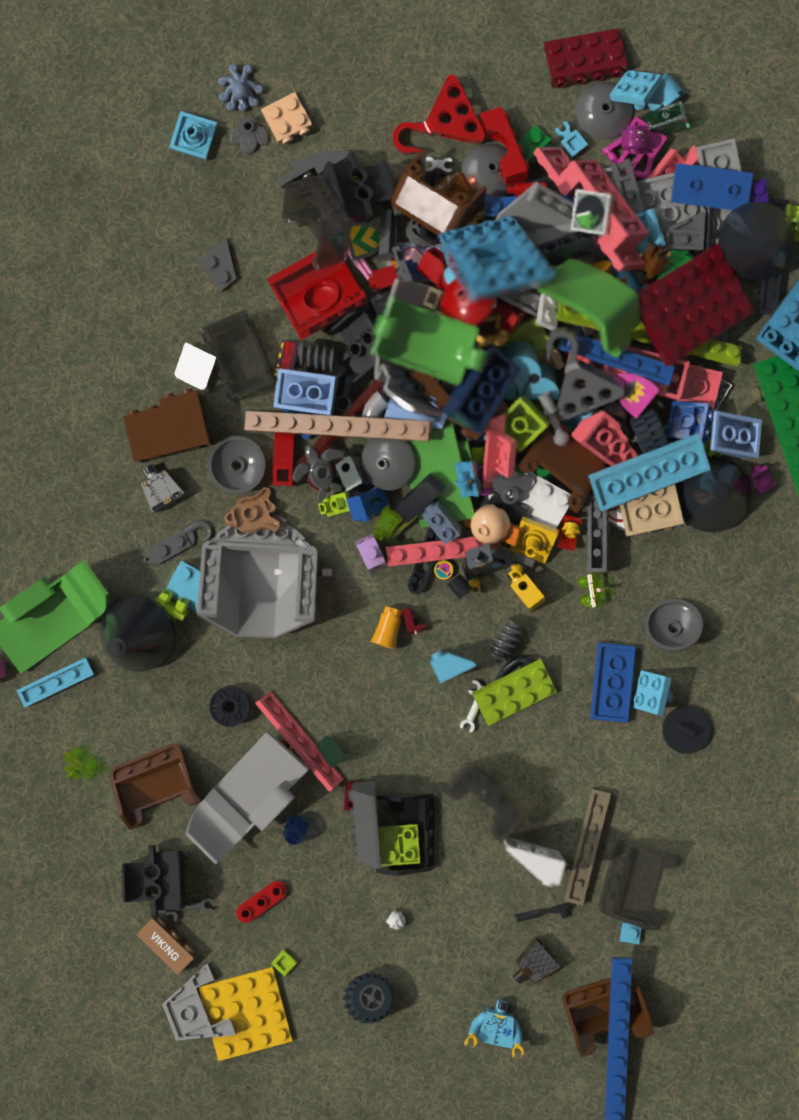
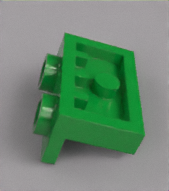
[517,125,552,167]

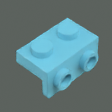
[635,208,665,255]

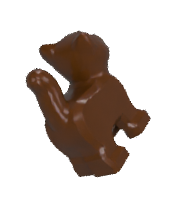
[632,242,669,285]

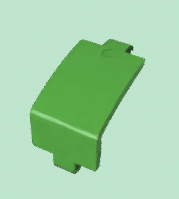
[537,258,641,357]
[371,297,488,385]

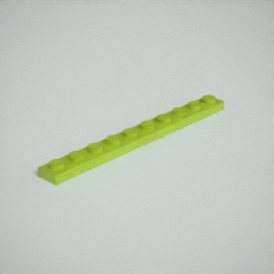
[556,302,742,367]

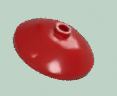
[440,278,496,327]

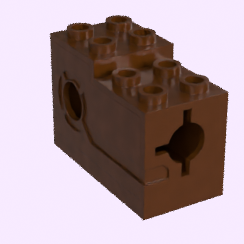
[123,388,213,464]

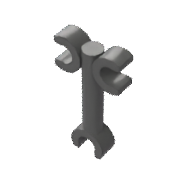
[163,897,213,922]

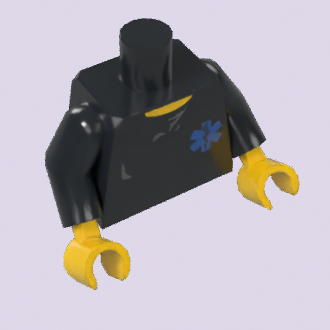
[462,543,523,593]

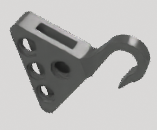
[546,328,626,421]

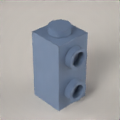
[422,498,462,545]

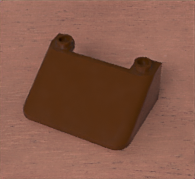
[515,419,606,513]
[109,744,201,830]

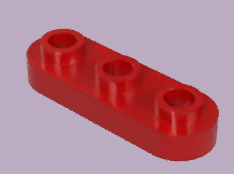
[236,880,287,923]

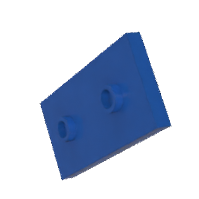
[670,163,753,210]
[590,642,636,723]

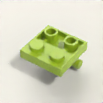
[379,824,420,866]

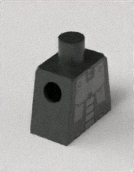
[336,448,373,492]

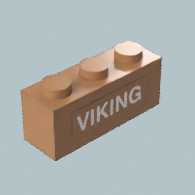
[136,916,195,975]

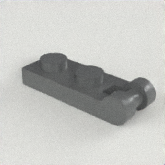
[610,158,645,214]

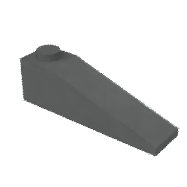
[588,495,611,573]

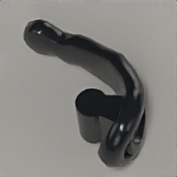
[496,654,535,680]

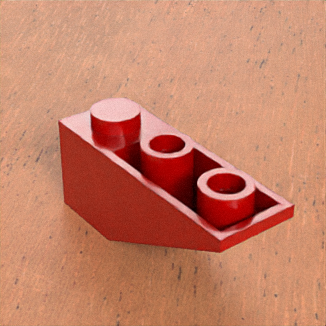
[273,433,294,487]

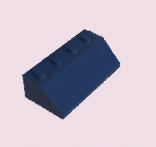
[442,346,521,434]

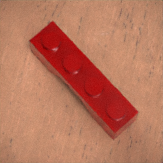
[480,106,530,187]

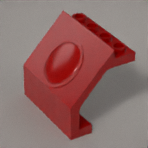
[267,241,369,341]

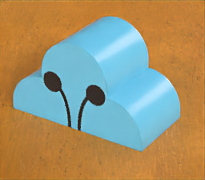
[501,341,559,400]

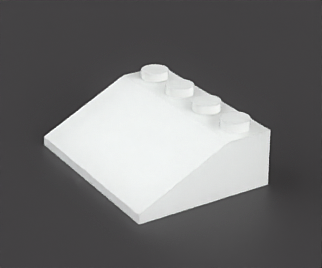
[479,463,570,529]
[503,836,565,887]

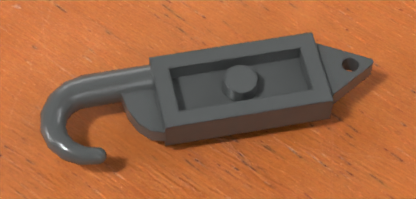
[143,520,213,564]

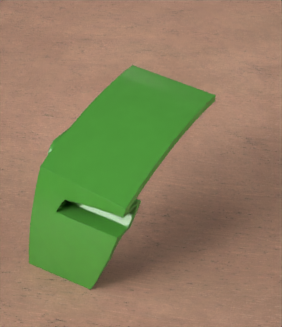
[408,418,475,528]
[0,560,109,674]

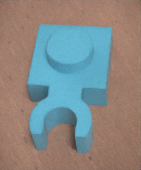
[555,121,588,158]

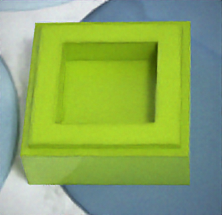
[271,949,298,976]

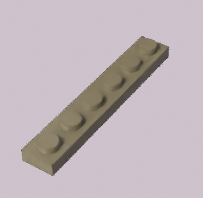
[564,788,611,905]

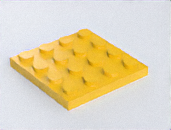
[199,966,293,1061]

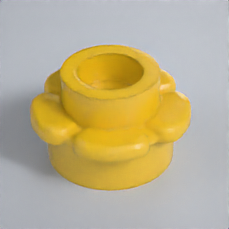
[562,522,580,538]

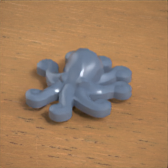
[218,64,264,112]

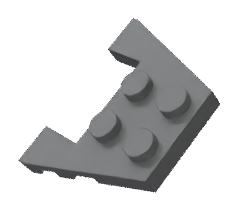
[162,964,237,1040]

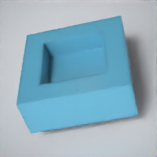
[620,922,642,944]

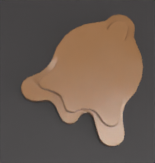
[224,487,281,534]

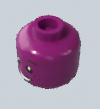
[622,125,647,154]

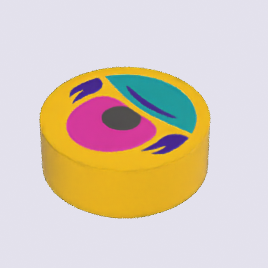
[434,560,453,580]

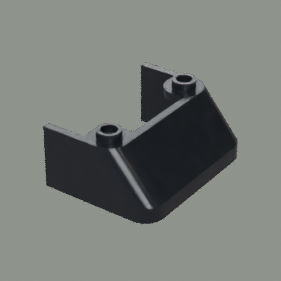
[376,793,437,876]

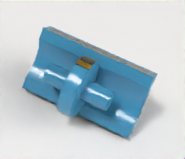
[455,461,482,497]

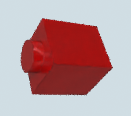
[368,265,398,294]

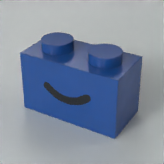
[346,487,391,522]

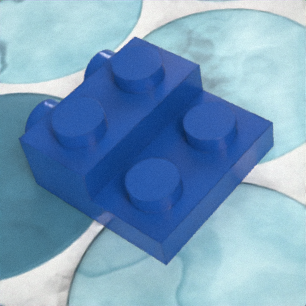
[665,401,714,445]

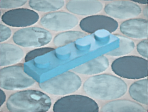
[16,657,95,708]

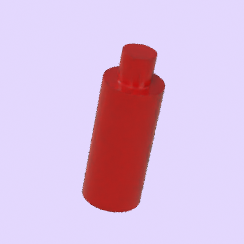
[507,182,546,197]

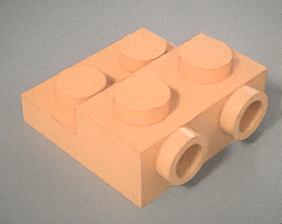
[261,92,312,145]

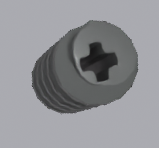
[294,341,336,372]
[486,618,524,662]

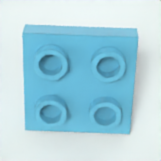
[610,70,662,110]
[169,111,218,160]
[633,670,673,716]

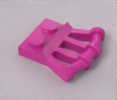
[602,116,667,180]

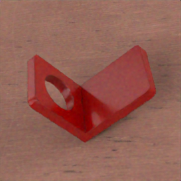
[556,515,582,551]

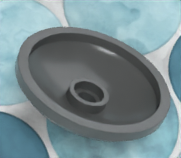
[576,82,633,140]
[461,144,514,197]
[208,436,266,494]
[362,438,416,490]
[645,599,703,652]

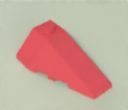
[571,411,638,466]

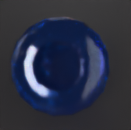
[282,816,310,845]

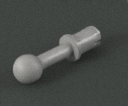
[538,391,569,446]

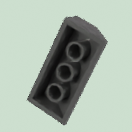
[349,781,381,868]

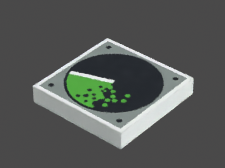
[571,190,613,235]

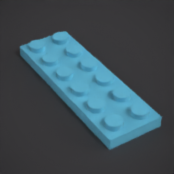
[588,434,710,511]

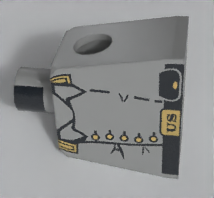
[141,464,185,513]

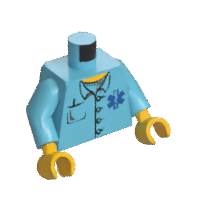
[464,1000,524,1058]

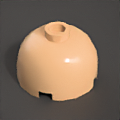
[471,504,511,544]

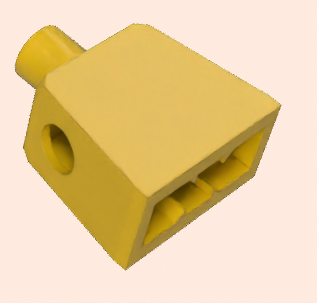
[507,572,546,613]

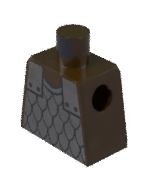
[513,937,561,984]

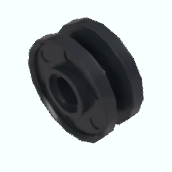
[209,686,250,727]

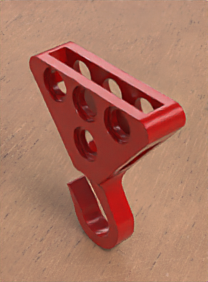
[393,75,485,155]

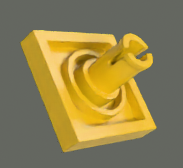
[509,517,559,564]

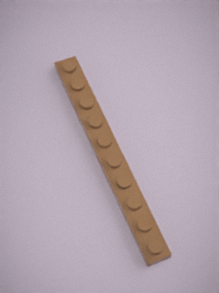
[244,411,432,442]

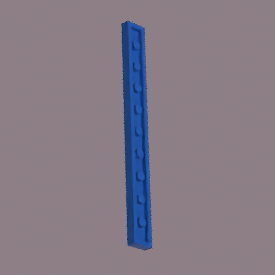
[604,957,632,1120]

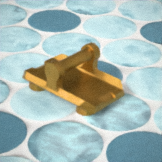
[475,312,509,347]

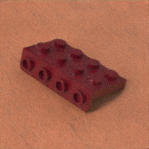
[543,28,627,88]

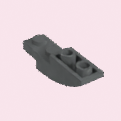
[277,150,350,189]

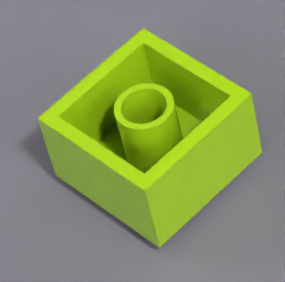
[503,395,551,452]

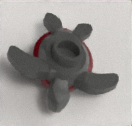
[293,445,344,501]

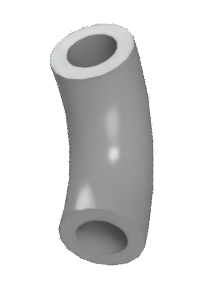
[362,390,389,440]

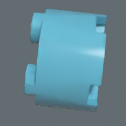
[646,73,685,116]

